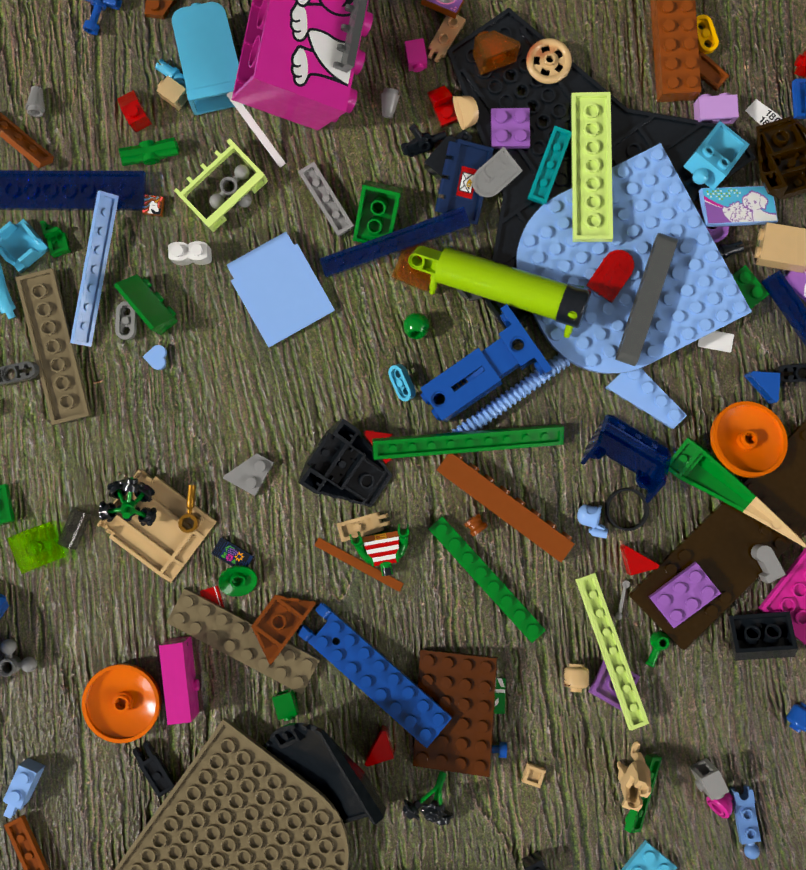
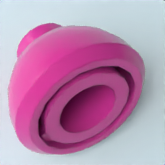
[706,792,733,818]

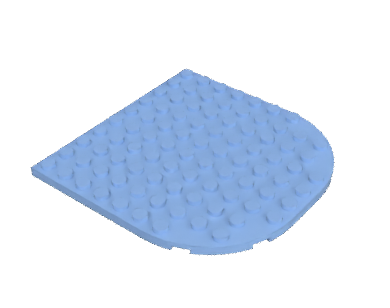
[516,143,752,374]

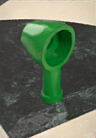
[645,631,670,668]

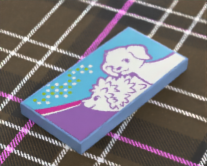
[698,186,778,227]

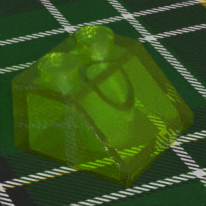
[7,522,66,574]

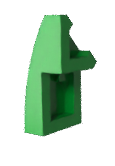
[40,220,72,258]

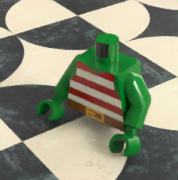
[349,524,409,576]

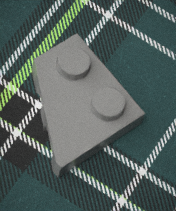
[223,453,274,496]

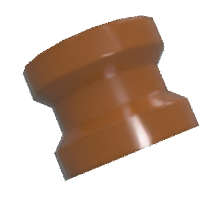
[464,513,488,536]

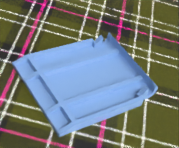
[227,232,335,347]

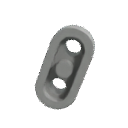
[115,301,137,340]

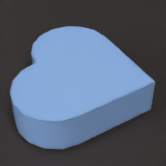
[143,345,167,370]

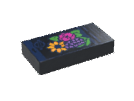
[211,537,255,567]

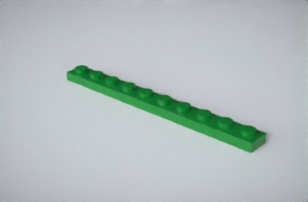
[372,424,564,460]

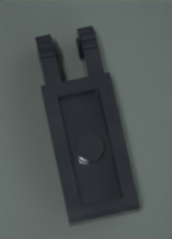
[133,740,176,798]

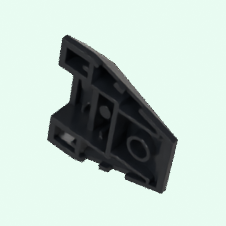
[298,418,393,507]

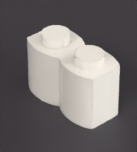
[168,241,212,266]

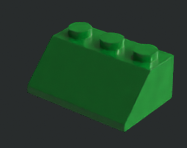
[114,274,178,335]

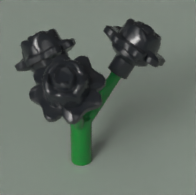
[402,771,454,825]

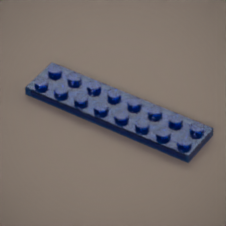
[0,170,146,211]

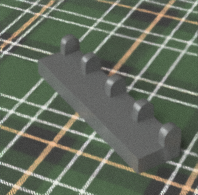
[333,0,368,73]

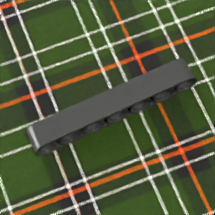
[615,233,678,366]

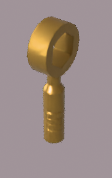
[178,485,199,533]

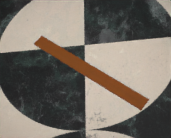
[314,537,404,592]

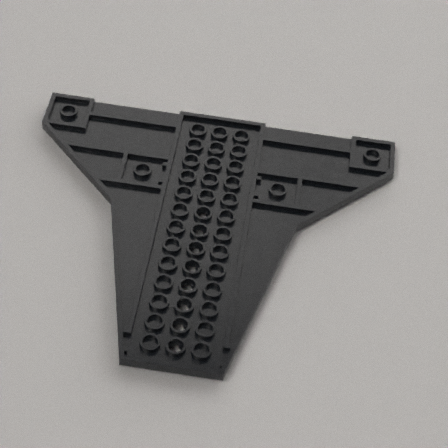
[447,8,756,330]

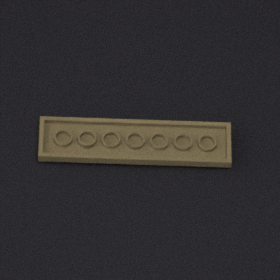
[15,268,92,425]
[166,588,320,694]

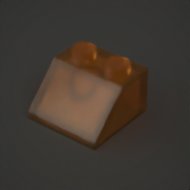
[473,30,521,75]

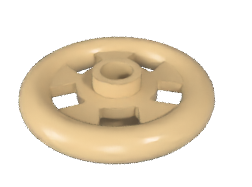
[526,38,572,84]

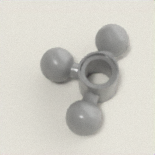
[209,165,252,209]
[0,639,37,677]

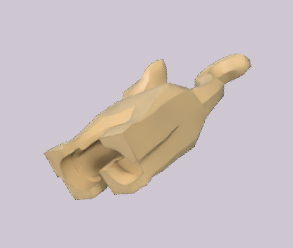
[617,741,652,812]

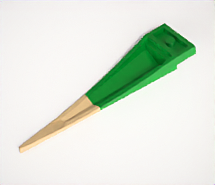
[664,437,806,548]

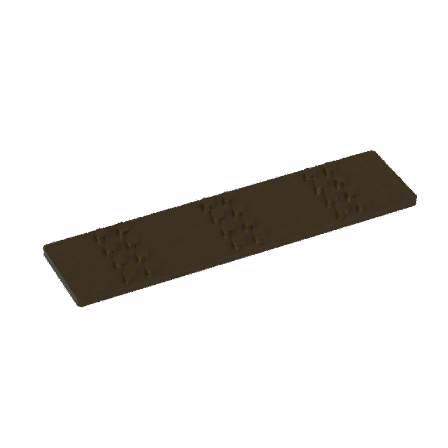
[629,419,806,650]

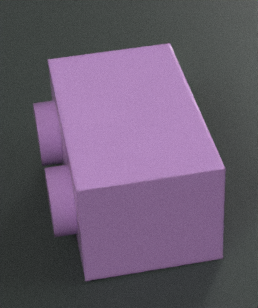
[693,93,739,124]

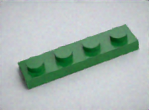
[624,754,662,833]

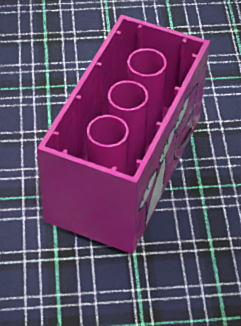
[231,0,373,131]

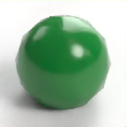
[403,313,430,339]

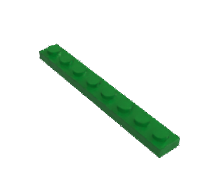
[428,516,546,643]

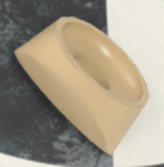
[453,96,479,130]

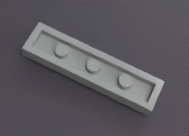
[298,162,354,237]

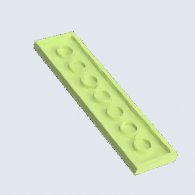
[571,92,613,242]

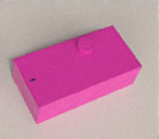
[159,636,200,725]

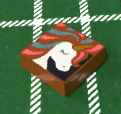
[142,194,165,217]

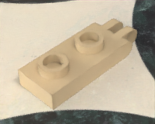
[428,15,466,63]
[337,512,390,542]

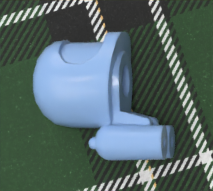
[577,504,608,539]

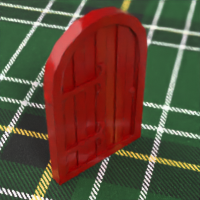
[586,250,634,303]

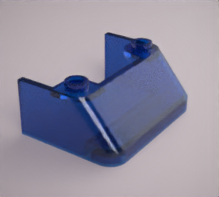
[581,414,671,503]

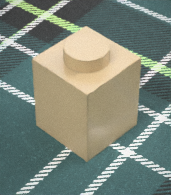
[156,75,188,111]

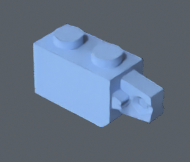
[3,758,45,819]

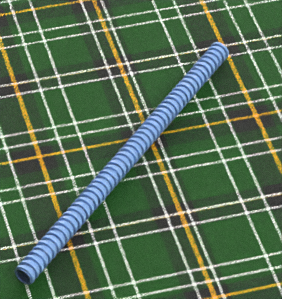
[448,353,570,433]

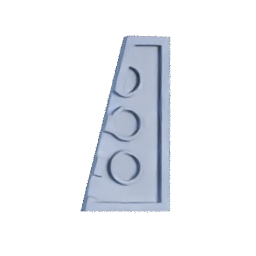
[605,368,687,429]

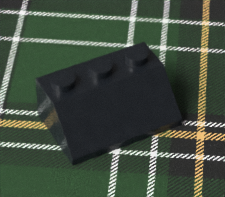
[729,611,798,661]

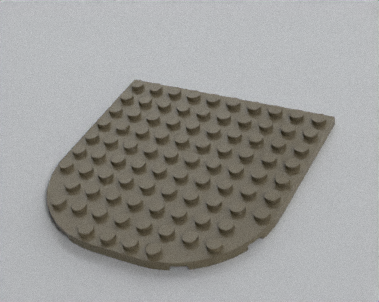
[114,718,350,870]

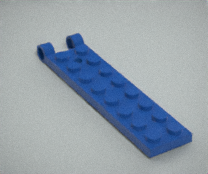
[296,602,452,748]

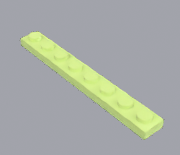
[575,573,649,730]

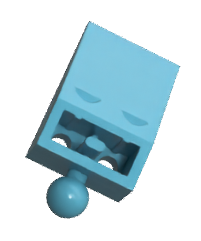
[683,121,750,190]

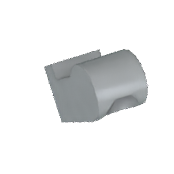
[751,544,786,584]

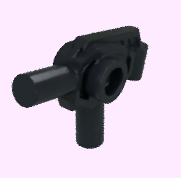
[401,124,447,157]

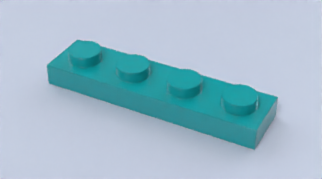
[527,126,572,205]

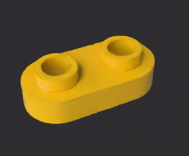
[697,15,719,54]

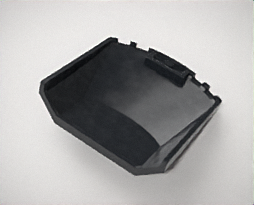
[265,723,386,825]

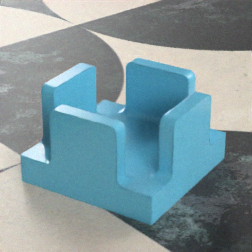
[0,219,49,273]

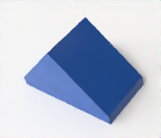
[743,371,780,404]

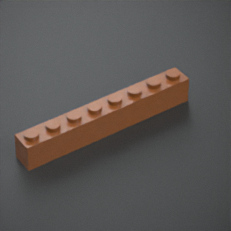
[436,453,575,563]

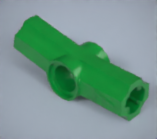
[118,137,180,166]

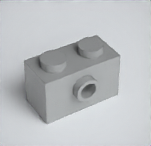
[689,758,729,800]

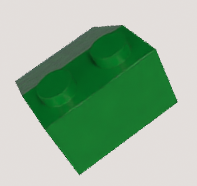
[353,180,403,249]

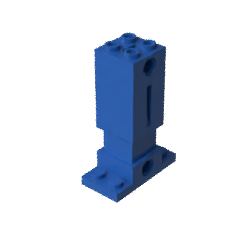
[420,304,552,422]

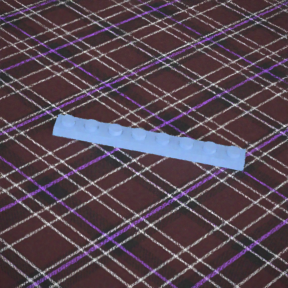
[70,191,119,347]

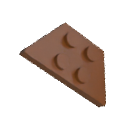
[251,595,317,665]

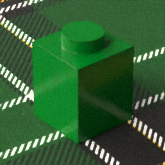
[272,689,299,721]

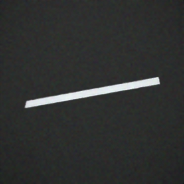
[227,92,286,168]

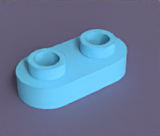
[388,364,416,402]

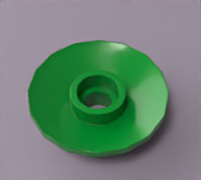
[218,565,257,597]

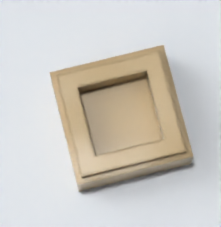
[521,762,546,788]

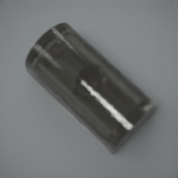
[57,507,92,550]

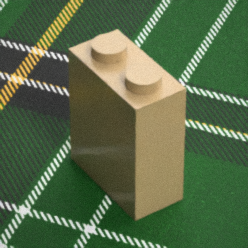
[754,222,806,273]

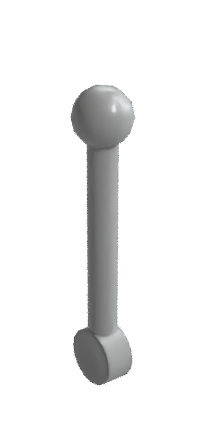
[615,580,630,620]

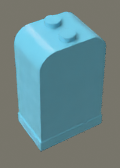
[172,2,244,115]

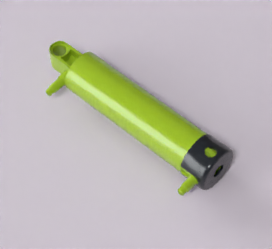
[408,246,591,338]

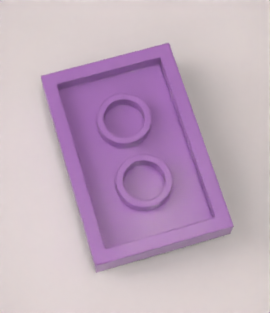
[649,562,721,628]

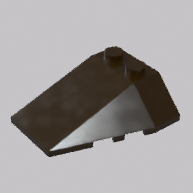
[756,116,806,200]

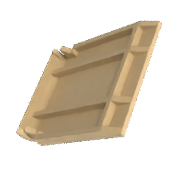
[97,469,217,583]

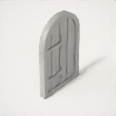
[472,147,523,198]

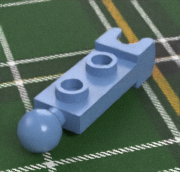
[729,785,761,859]

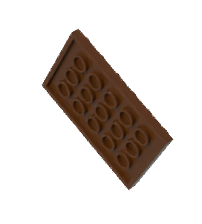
[413,648,498,777]

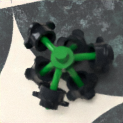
[98,477,157,526]

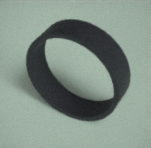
[605,488,649,531]

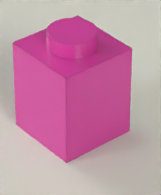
[405,38,428,72]

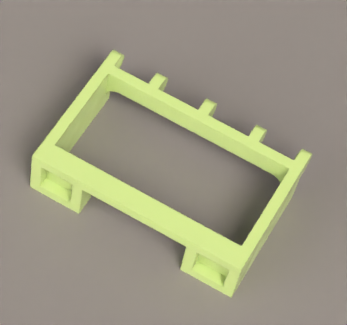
[174,138,268,232]

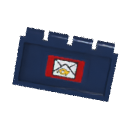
[435,139,494,225]

